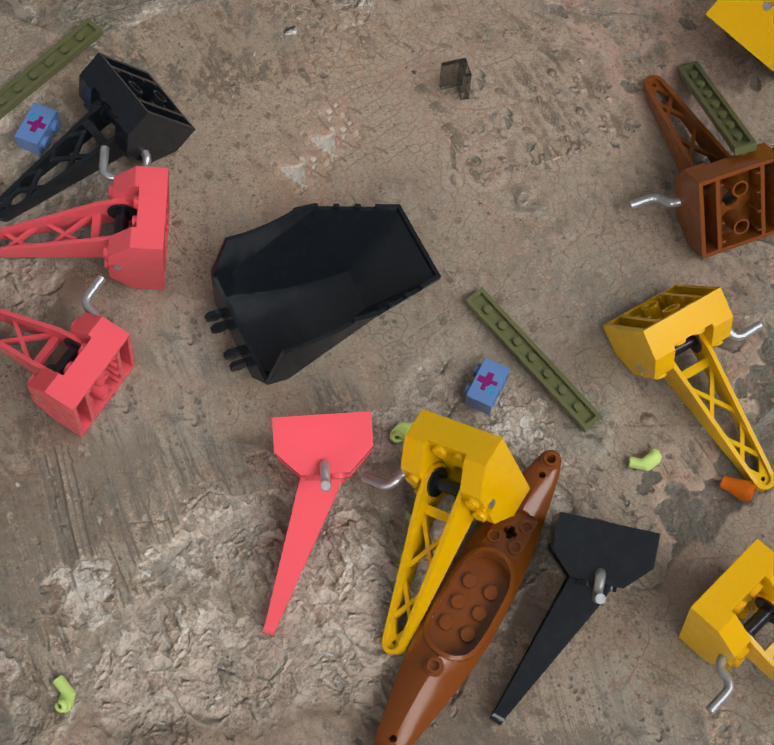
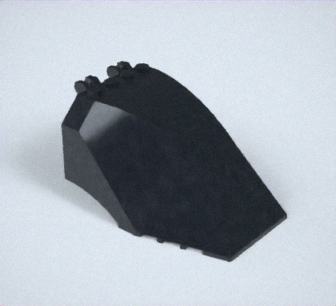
[204,203,441,385]

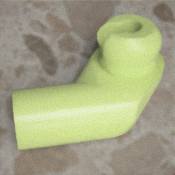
[390,422,413,443]

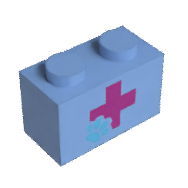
[14,102,61,156]
[463,357,510,415]

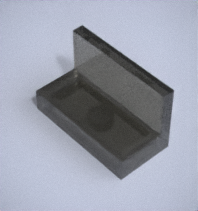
[439,58,472,100]

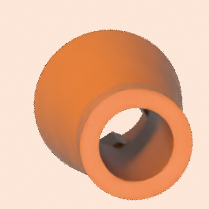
[719,475,757,503]

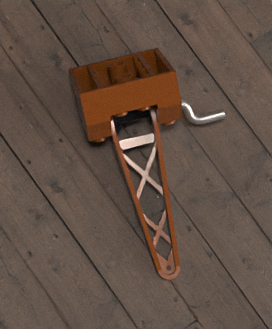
[628,75,774,259]

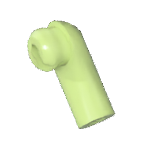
[628,449,662,471]
[53,675,76,713]

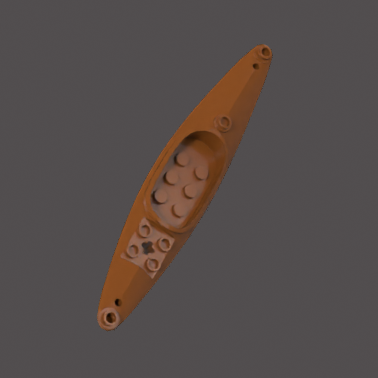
[374,450,562,745]

